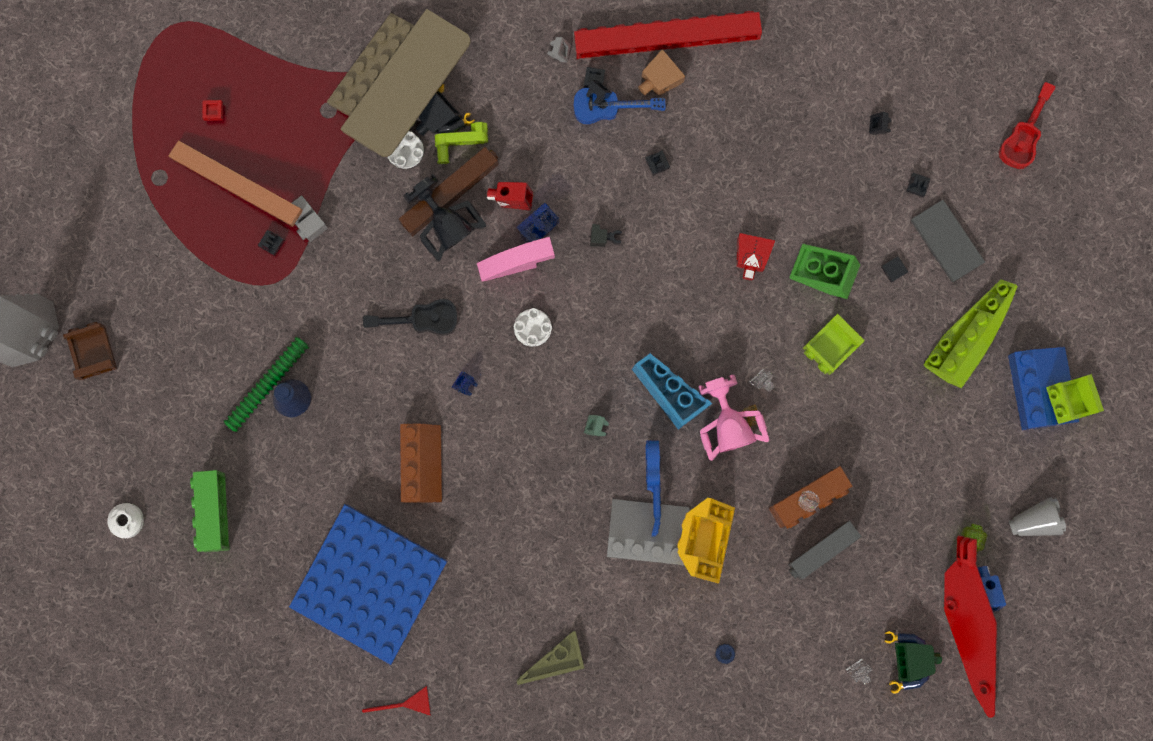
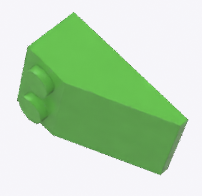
[789,244,860,299]

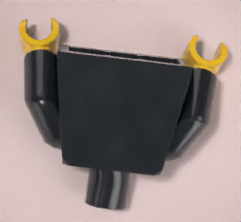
[416,84,475,136]

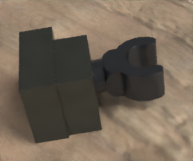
[590,224,622,247]

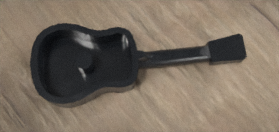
[363,299,457,336]

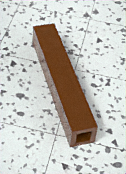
[399,147,498,237]

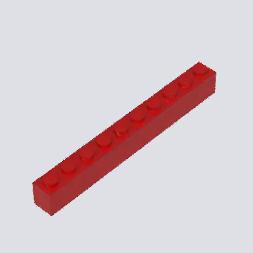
[574,11,762,59]

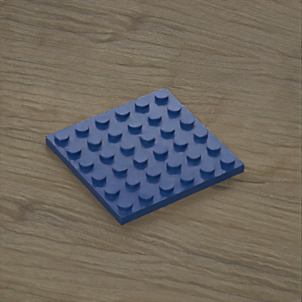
[289,504,448,665]

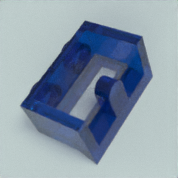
[516,203,559,243]

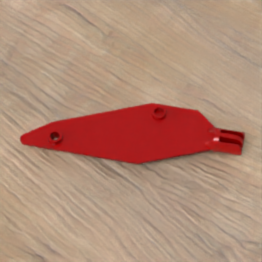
[944,536,997,718]

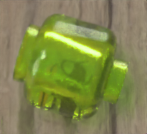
[961,524,988,554]

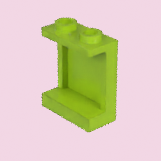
[803,314,865,375]
[1046,374,1104,424]

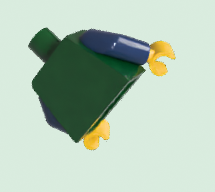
[884,631,942,694]

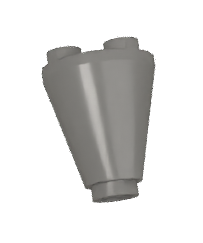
[1009,497,1066,536]

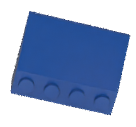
[1008,347,1079,430]

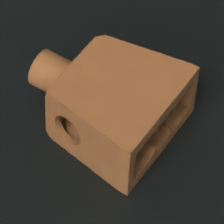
[638,50,685,96]

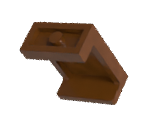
[63,322,117,381]

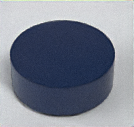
[715,644,735,664]

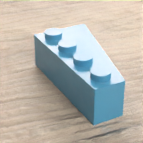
[632,353,712,430]

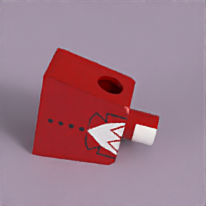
[487,182,534,211]
[736,233,775,280]

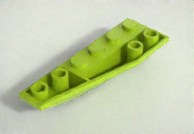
[923,280,1018,388]

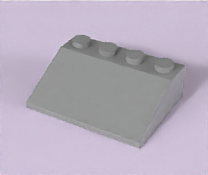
[606,499,689,566]

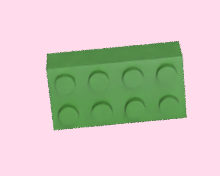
[190,470,229,552]

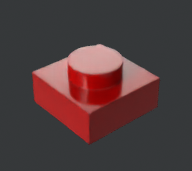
[202,100,223,121]

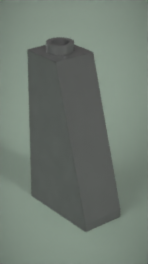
[788,521,862,580]

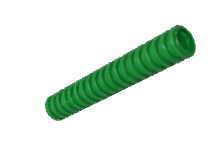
[224,337,309,432]

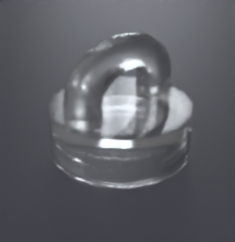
[798,491,820,512]

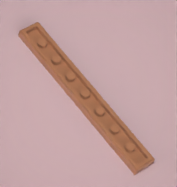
[169,140,303,227]

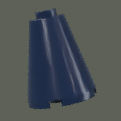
[273,379,311,418]

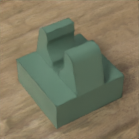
[584,415,609,436]

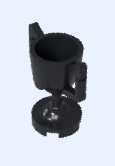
[403,174,486,262]

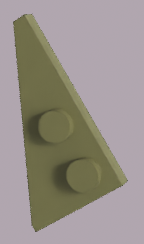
[517,631,584,685]

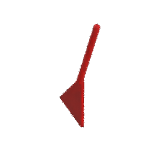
[362,686,431,716]

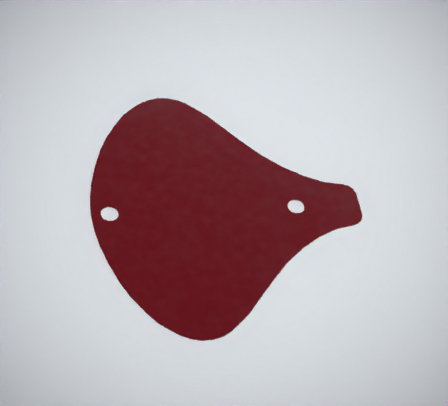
[132,21,355,286]

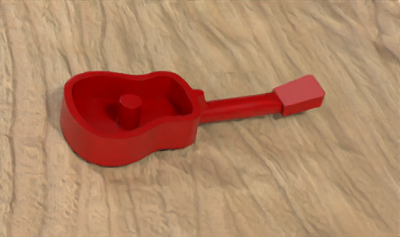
[999,82,1056,169]

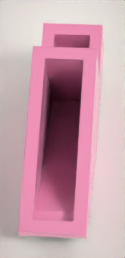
[477,237,555,282]

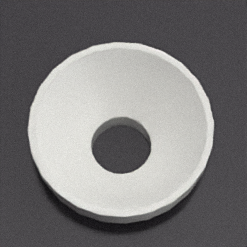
[107,503,144,538]

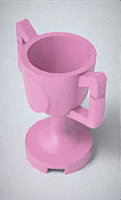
[698,375,770,461]

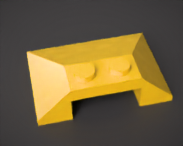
[678,498,735,584]

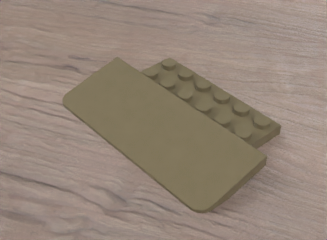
[327,9,471,157]

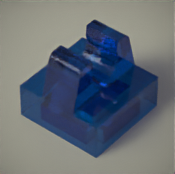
[451,371,478,396]

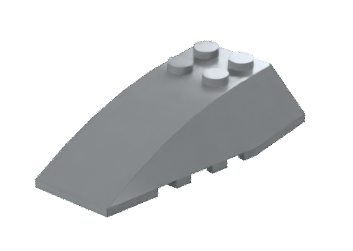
[0,293,59,367]

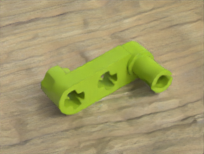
[435,122,488,164]

